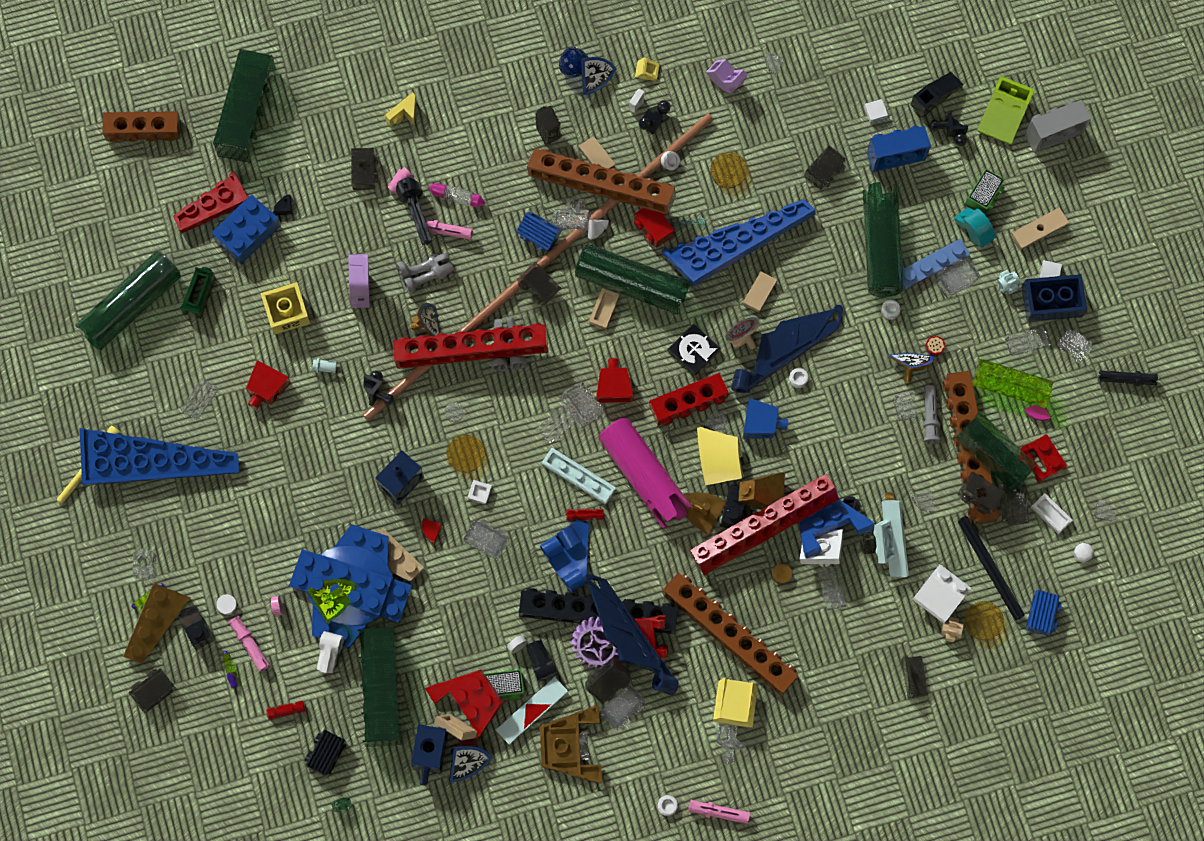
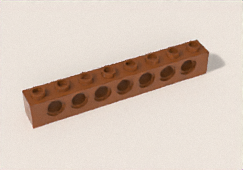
[527,148,676,215]
[942,371,999,525]
[662,572,798,696]

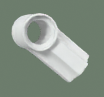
[317,631,344,673]

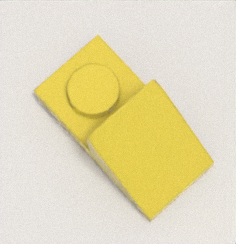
[385,92,416,127]

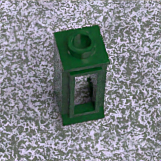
[180,267,216,319]

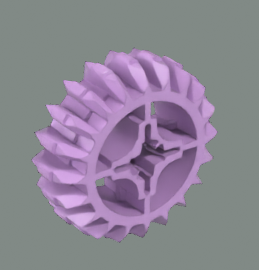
[571,617,619,670]

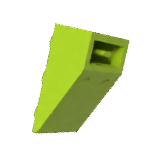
[977,76,1035,145]

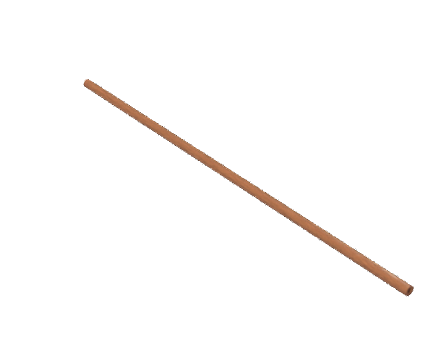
[363,113,713,422]

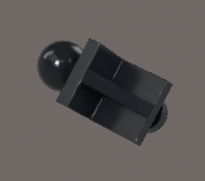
[638,100,671,134]
[930,112,968,146]
[363,370,394,406]

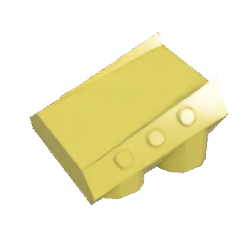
[713,677,758,728]

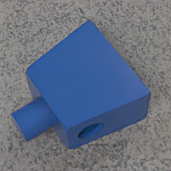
[743,398,788,439]

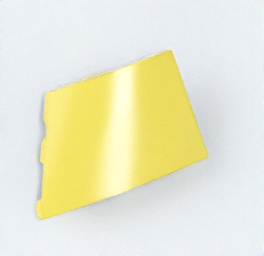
[697,427,744,485]

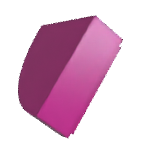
[1024,401,1051,421]

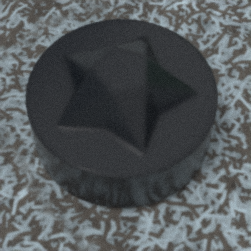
[843,496,861,512]

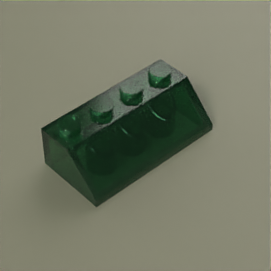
[955,411,1036,490]

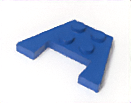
[799,499,875,558]

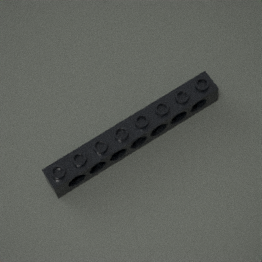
[519,588,678,635]

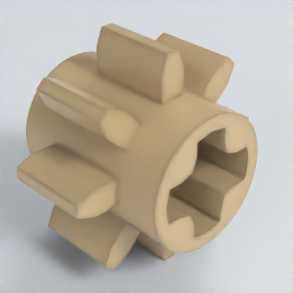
[941,617,963,642]

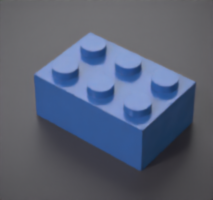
[866,126,931,172]
[212,194,281,265]

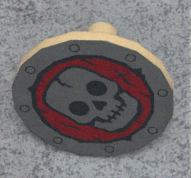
[725,317,760,350]

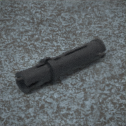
[1098,370,1158,386]

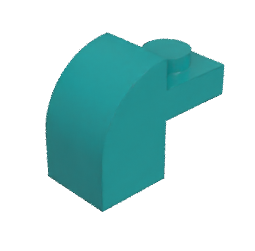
[954,207,997,248]

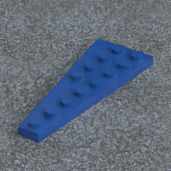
[662,199,816,286]
[79,428,240,486]

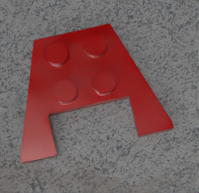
[425,670,504,746]

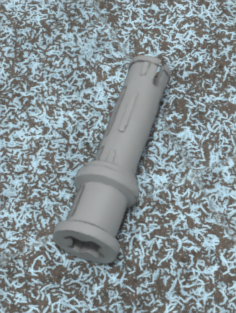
[923,385,941,444]

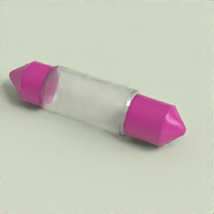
[429,183,486,208]

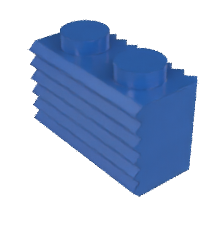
[516,211,562,252]
[1026,590,1062,636]

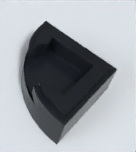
[273,194,293,215]

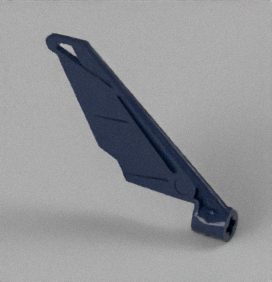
[731,305,843,393]
[583,574,679,695]

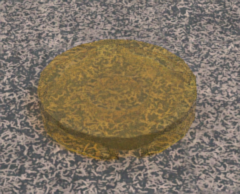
[710,152,747,189]
[447,435,485,473]
[964,601,1004,640]

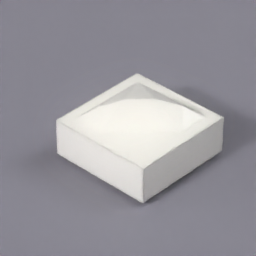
[629,89,645,113]

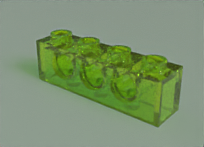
[972,358,1053,408]

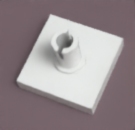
[800,529,844,567]

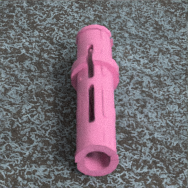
[416,220,473,240]
[228,616,270,672]
[688,799,750,824]

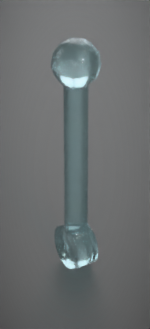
[668,217,705,227]

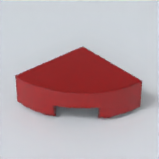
[422,518,442,544]

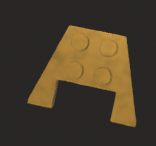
[540,705,602,784]

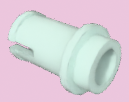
[312,358,337,373]

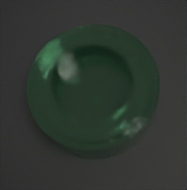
[331,797,352,812]

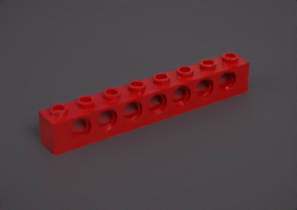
[393,323,549,369]
[690,474,839,575]

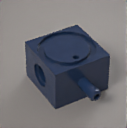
[375,450,424,505]
[411,724,448,786]

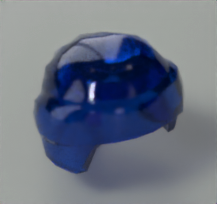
[559,46,588,78]

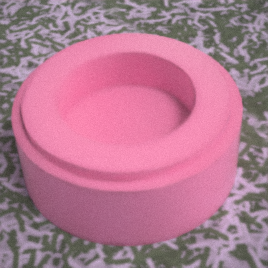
[271,596,283,616]

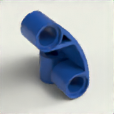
[540,520,589,593]

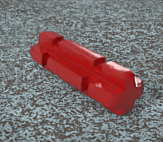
[566,508,604,520]
[266,700,306,720]

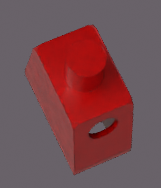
[596,358,633,403]
[246,360,291,410]

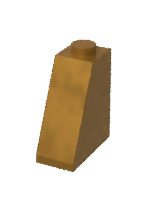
[738,472,785,510]

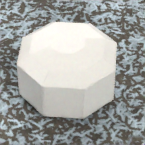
[1073,543,1094,563]

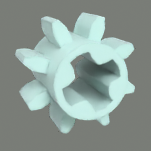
[997,270,1020,295]

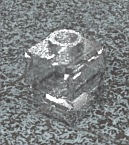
[133,548,156,579]

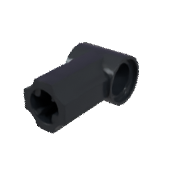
[526,640,557,682]

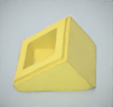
[635,57,660,81]

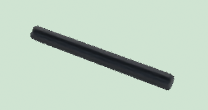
[958,516,1024,620]

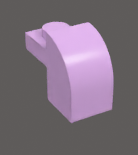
[705,59,748,94]

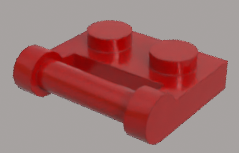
[1017,434,1067,483]

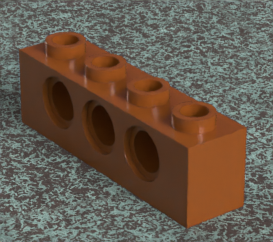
[102,111,181,142]

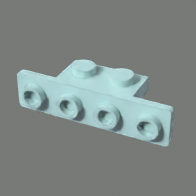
[874,500,909,577]

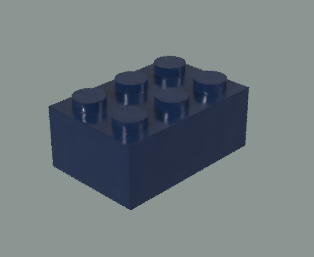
[1021,274,1087,322]

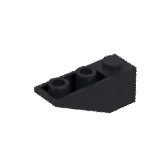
[910,72,963,118]

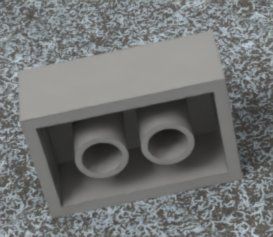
[1024,100,1091,153]

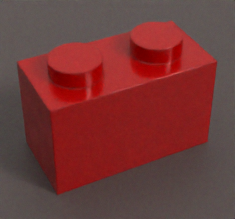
[634,208,675,248]

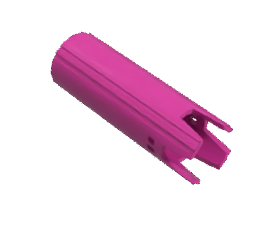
[598,418,692,529]

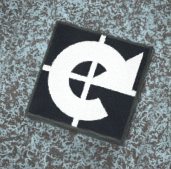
[667,323,721,376]

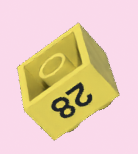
[261,282,310,335]

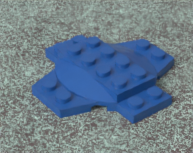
[289,524,413,648]

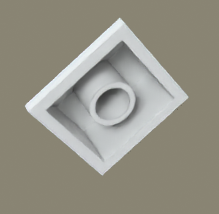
[912,564,971,623]

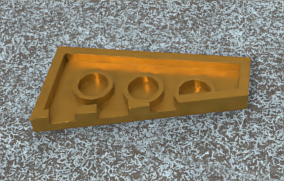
[123,583,191,664]

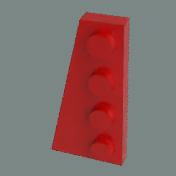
[173,171,248,234]

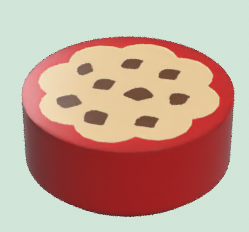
[925,336,945,356]

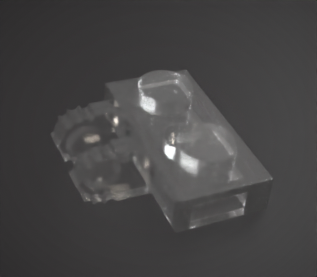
[551,199,591,230]

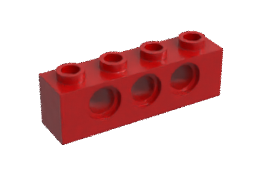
[649,372,729,426]

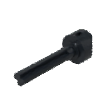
[396,177,432,245]

